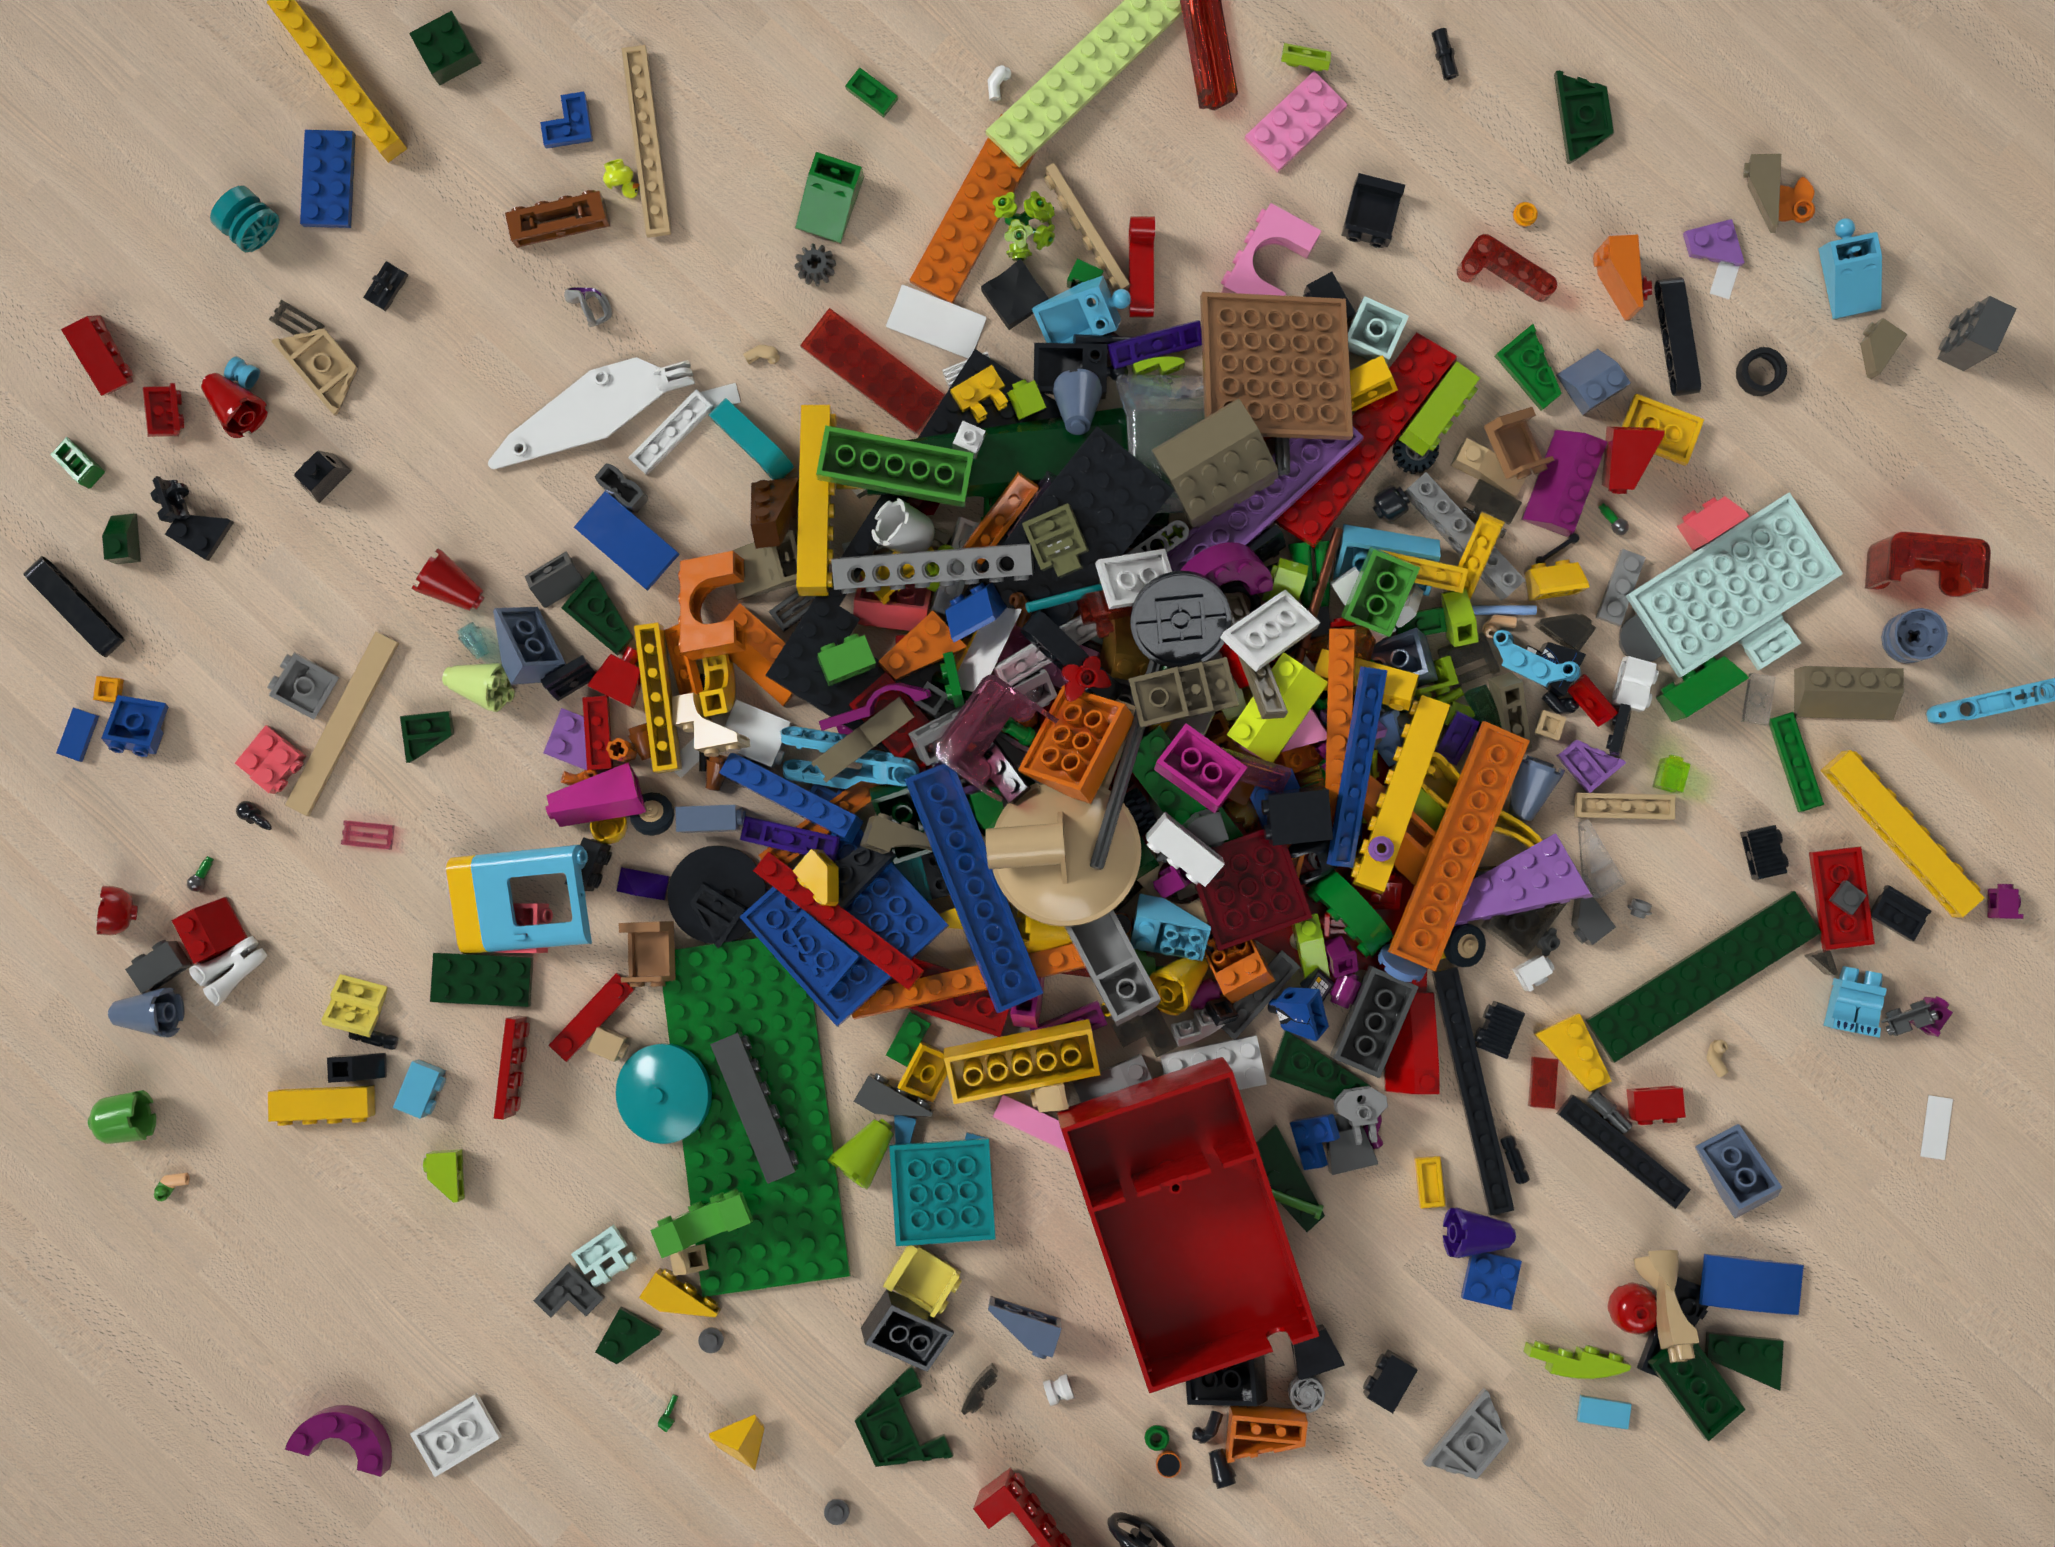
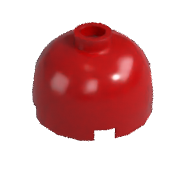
[96,885,138,935]
[1607,1282,1657,1335]

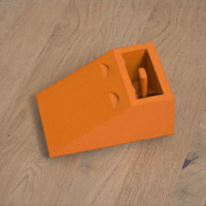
[1204,931,1275,1004]

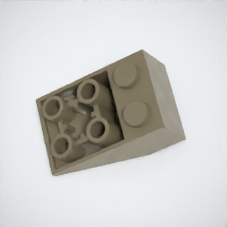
[732,530,797,600]

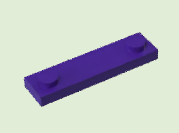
[1107,320,1202,369]
[740,816,841,861]

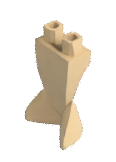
[1634,1250,1699,1363]

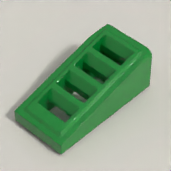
[50,437,105,489]

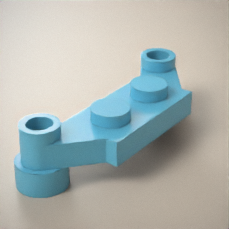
[1493,630,1581,688]

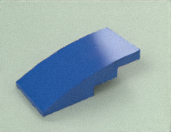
[574,491,680,591]
[1699,1254,1804,1315]

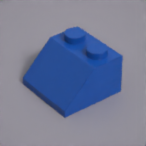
[945,582,1007,642]

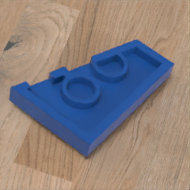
[786,909,860,996]

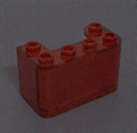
[1865,532,1991,598]

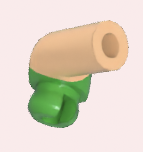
[154,1173,190,1201]

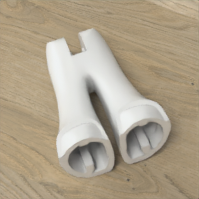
[189,936,268,1006]

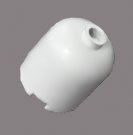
[872,498,935,553]

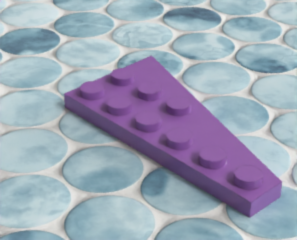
[1454,833,1593,926]

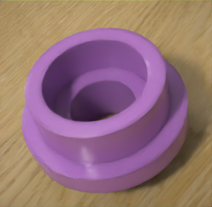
[1368,836,1394,862]

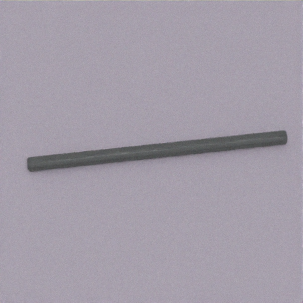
[1090,659,1163,870]

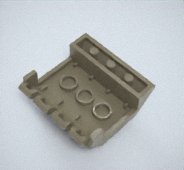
[1152,398,1278,528]

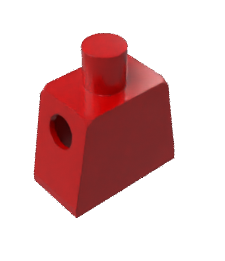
[587,646,641,709]

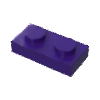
[1434,710,1480,766]

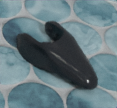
[1288,835,1362,885]

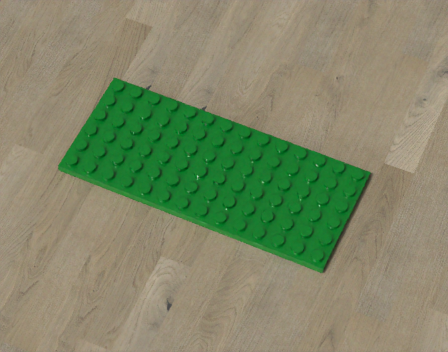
[662,938,851,1297]

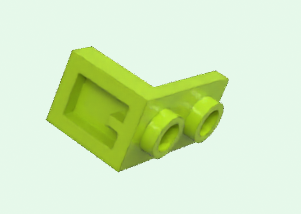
[1414,656,1459,700]

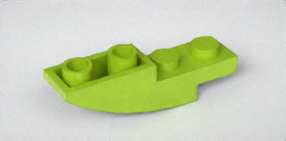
[1523,1340,1631,1379]

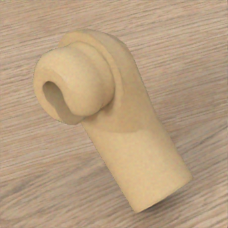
[1706,1040,1729,1077]

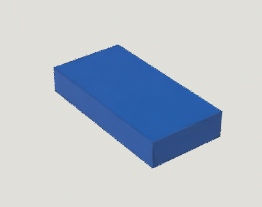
[56,707,99,762]

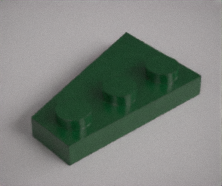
[561,571,634,656]

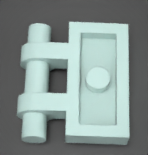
[571,1224,637,1288]

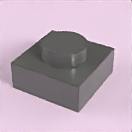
[1829,880,1867,915]

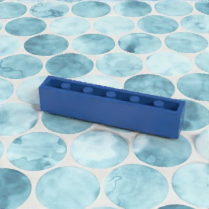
[719,753,864,843]

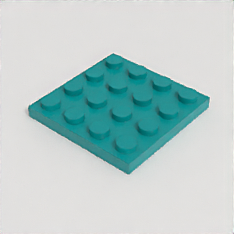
[889,1138,996,1246]

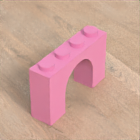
[1221,203,1321,296]

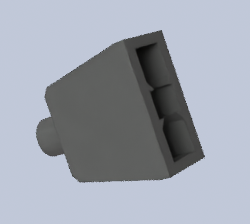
[1326,1114,1378,1175]

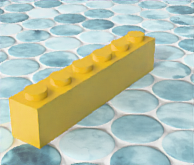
[634,622,682,774]

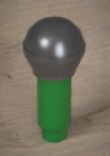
[1598,503,1629,535]
[187,856,214,892]

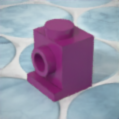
[1153,866,1192,898]
[1988,884,2024,919]
[1324,936,1358,978]
[1909,996,1953,1037]

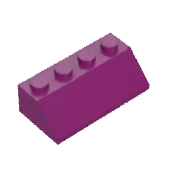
[1522,430,1608,537]

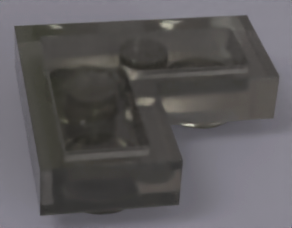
[1111,1007,1178,1058]

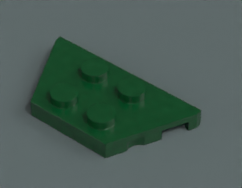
[1554,70,1614,164]

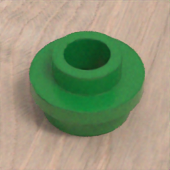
[1144,1425,1169,1451]

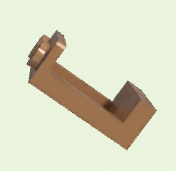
[1484,407,1554,480]
[619,921,675,987]

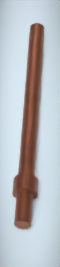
[1294,527,1344,664]

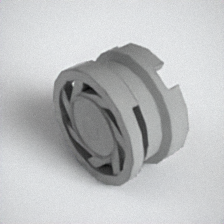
[1288,1375,1325,1413]

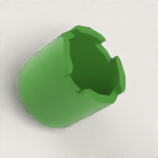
[88,1090,156,1144]

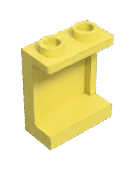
[883,1245,962,1318]

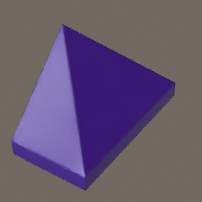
[616,867,670,900]

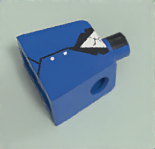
[1268,987,1329,1042]

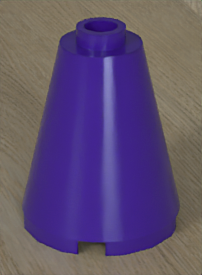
[1443,1208,1516,1258]

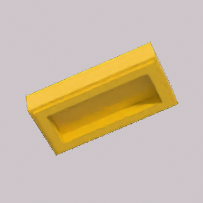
[1414,1156,1446,1209]

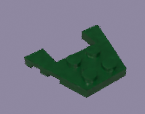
[855,1365,954,1467]

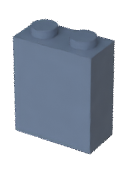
[675,805,746,833]

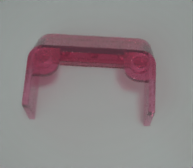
[935,675,1059,802]

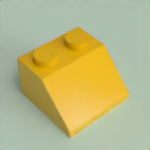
[1524,559,1589,601]

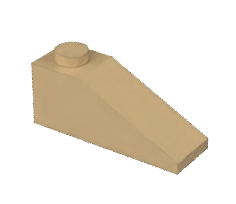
[1450,438,1526,498]

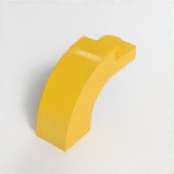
[699,654,736,717]

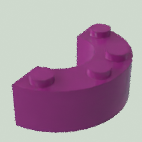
[1180,542,1273,595]
[285,1405,392,1477]

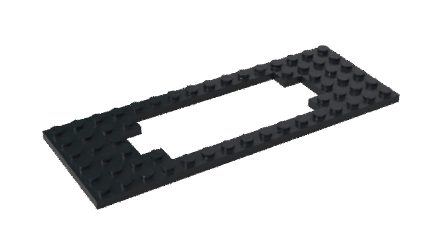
[765,349,1062,753]

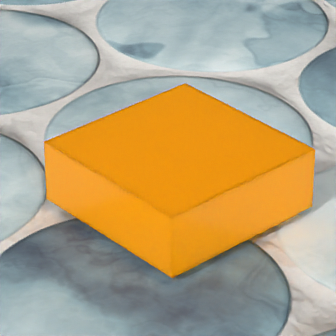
[93,676,124,703]

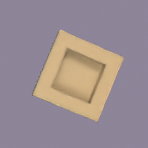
[1534,710,1567,741]

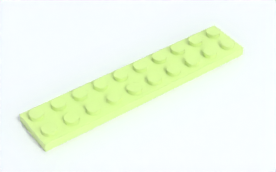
[985,0,1189,168]

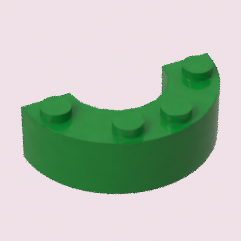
[1305,870,1394,958]

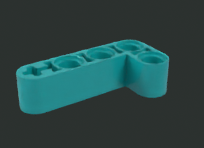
[708,398,795,480]

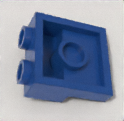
[101,695,169,757]

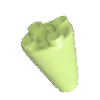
[442,663,515,712]

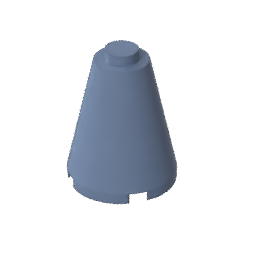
[1053,369,1102,435]
[1508,755,1565,824]
[108,988,184,1037]

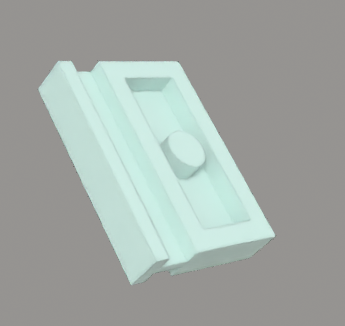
[1738,614,1801,670]

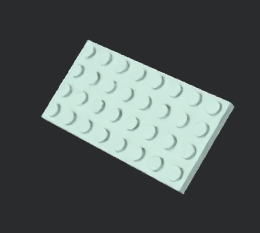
[1626,492,1843,678]

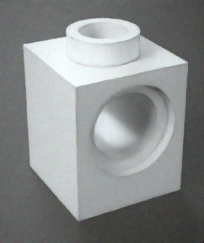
[953,421,986,459]

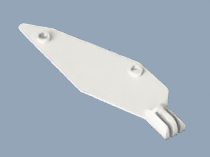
[488,357,695,470]

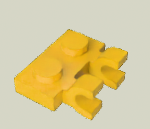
[950,365,1008,424]

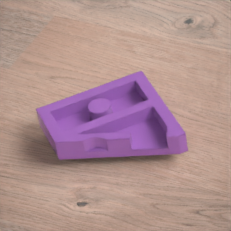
[543,708,587,770]

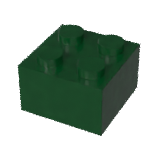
[409,11,481,86]

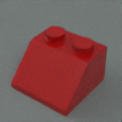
[171,897,248,964]

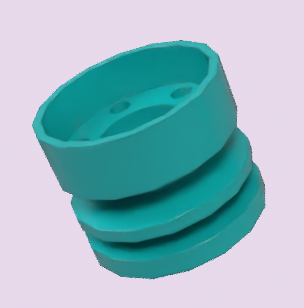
[210,185,279,253]

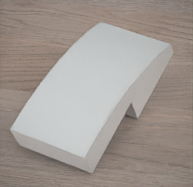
[1171,1009,1225,1047]

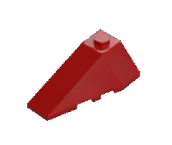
[1384,992,1440,1095]

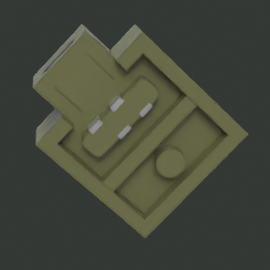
[1022,503,1089,578]

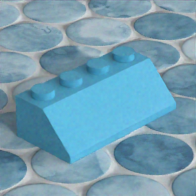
[1333,524,1441,596]

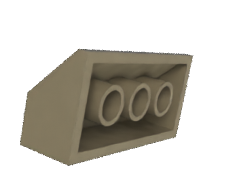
[1794,666,1904,720]

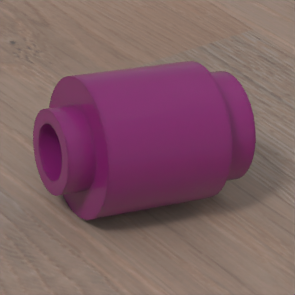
[1330,973,1362,1009]
[1190,978,1223,1010]

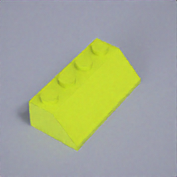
[1227,652,1328,765]

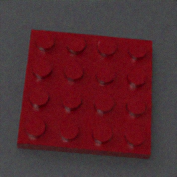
[1194,829,1313,951]

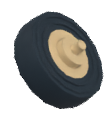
[630,792,674,836]
[1444,923,1486,967]

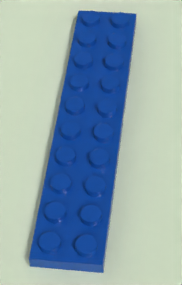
[904,760,1043,1013]

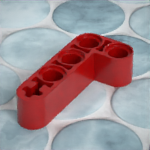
[1129,216,1155,318]

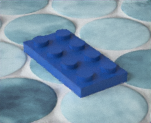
[300,130,356,228]

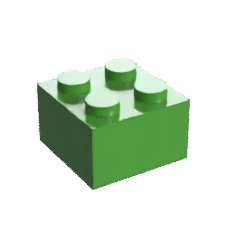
[818,633,876,686]

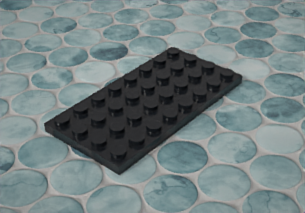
[975,426,1175,627]

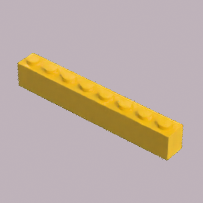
[267,0,408,163]
[796,405,837,596]
[1351,695,1450,894]
[1820,750,1985,918]

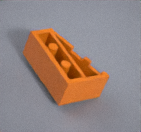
[878,611,967,682]
[1225,1406,1308,1463]

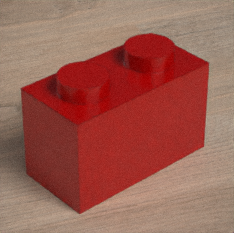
[1627,1085,1686,1125]

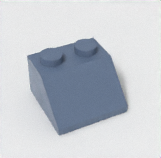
[1556,349,1631,415]

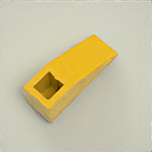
[639,1268,721,1317]

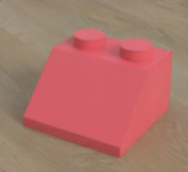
[1677,496,1749,550]

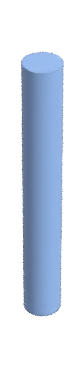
[1472,605,1537,615]

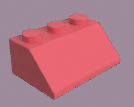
[853,575,932,631]

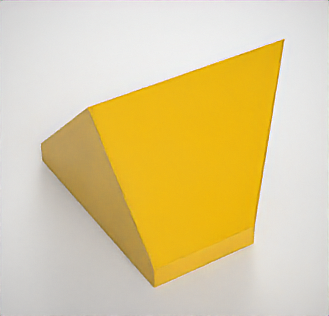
[709,1414,764,1470]

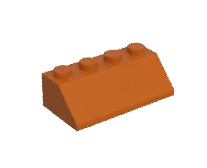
[724,603,794,707]

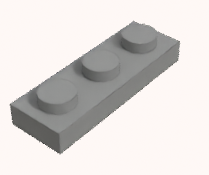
[1596,549,1646,626]

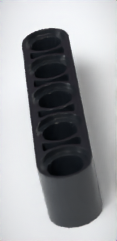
[1654,277,1701,396]
[23,556,125,657]
[1020,610,1123,701]

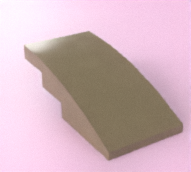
[1129,657,1239,728]

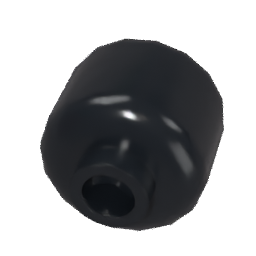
[1372,485,1410,522]

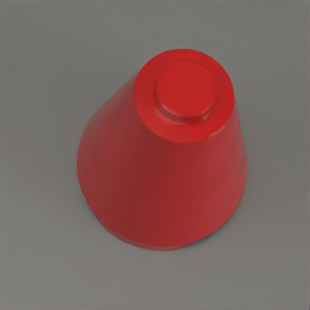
[201,373,268,438]
[412,548,485,611]

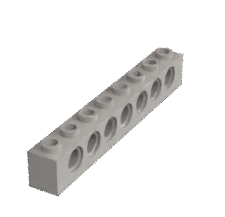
[831,543,1035,594]

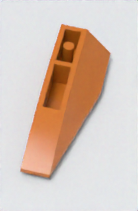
[1362,774,1436,886]

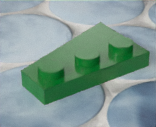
[1494,324,1562,411]

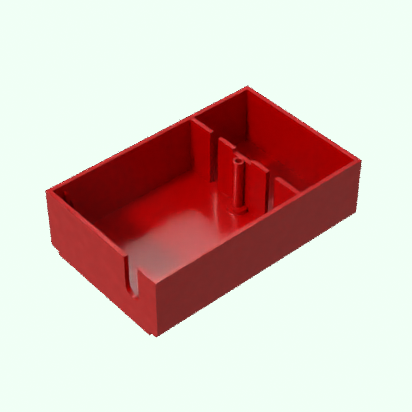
[1057,1057,1319,1394]

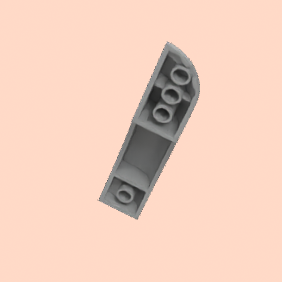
[1002,797,1161,1026]

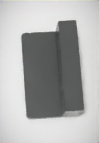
[525,551,584,608]

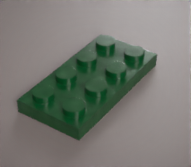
[430,953,533,1007]
[1648,1343,1746,1442]

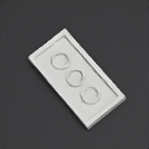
[1220,590,1321,672]
[1160,1035,1267,1090]

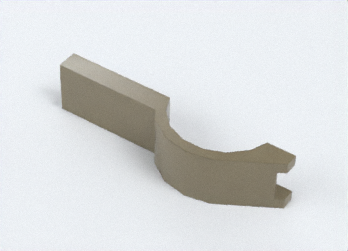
[811,696,915,783]

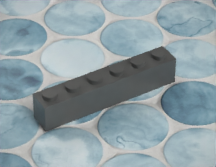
[710,1031,799,1184]

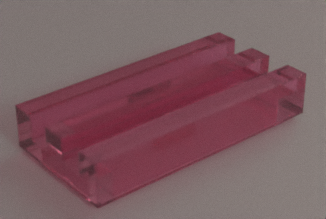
[341,820,395,850]

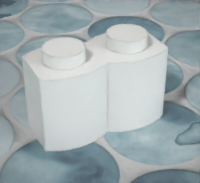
[1611,656,1659,712]

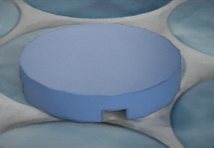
[1378,943,1427,982]

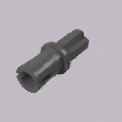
[1586,1089,1632,1133]

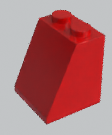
[1602,426,1665,494]

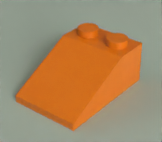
[1593,234,1644,321]

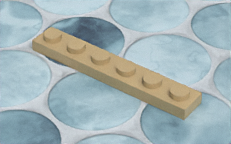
[1044,163,1130,292]

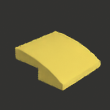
[321,974,388,1037]

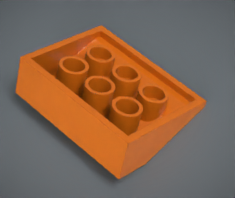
[1018,685,1134,804]

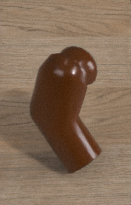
[1009,592,1032,628]

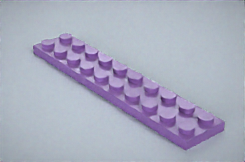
[1166,427,1364,572]

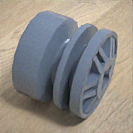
[1881,608,1948,664]

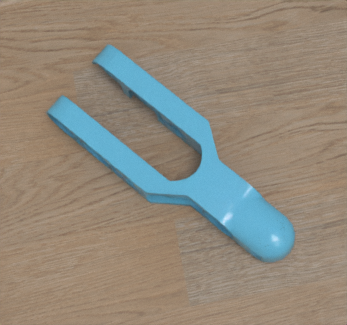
[1926,678,2055,724]
[780,726,920,789]

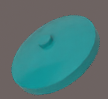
[616,1043,712,1144]

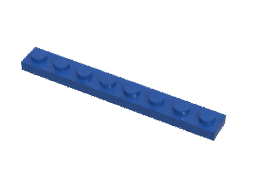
[1327,666,1387,868]

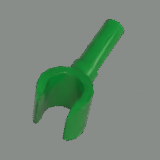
[658,1394,678,1432]

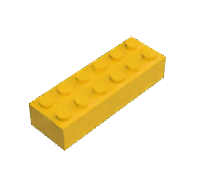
[944,1019,1100,1104]

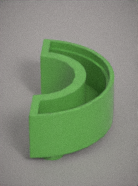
[650,1189,753,1258]

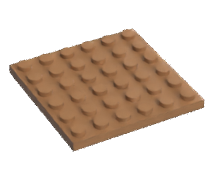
[1200,292,1353,440]

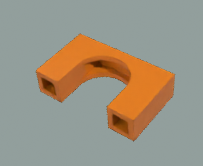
[678,551,745,660]

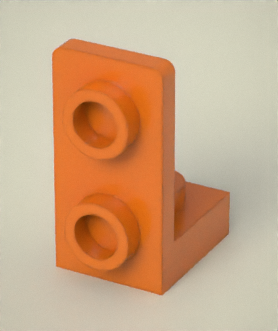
[1267,742,1323,773]

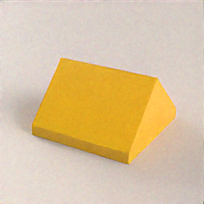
[897,1041,947,1102]

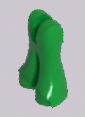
[1288,541,1330,608]

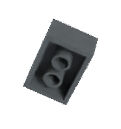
[1937,296,2017,371]

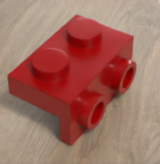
[142,383,184,437]

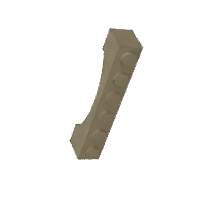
[860,813,933,854]

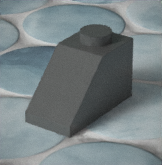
[1571,897,1616,945]

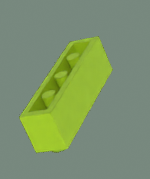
[1399,361,1480,457]

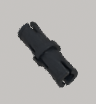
[1431,28,1459,81]

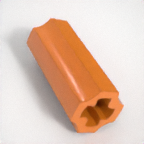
[606,738,637,763]

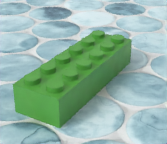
[816,425,974,507]

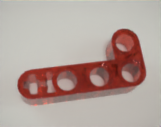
[1457,234,1557,302]

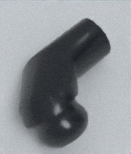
[1192,1410,1223,1444]

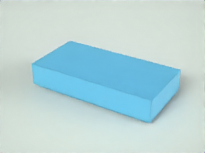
[1577,1395,1632,1429]

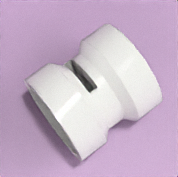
[1043,1374,1074,1406]

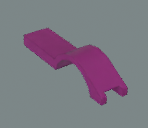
[819,683,932,731]

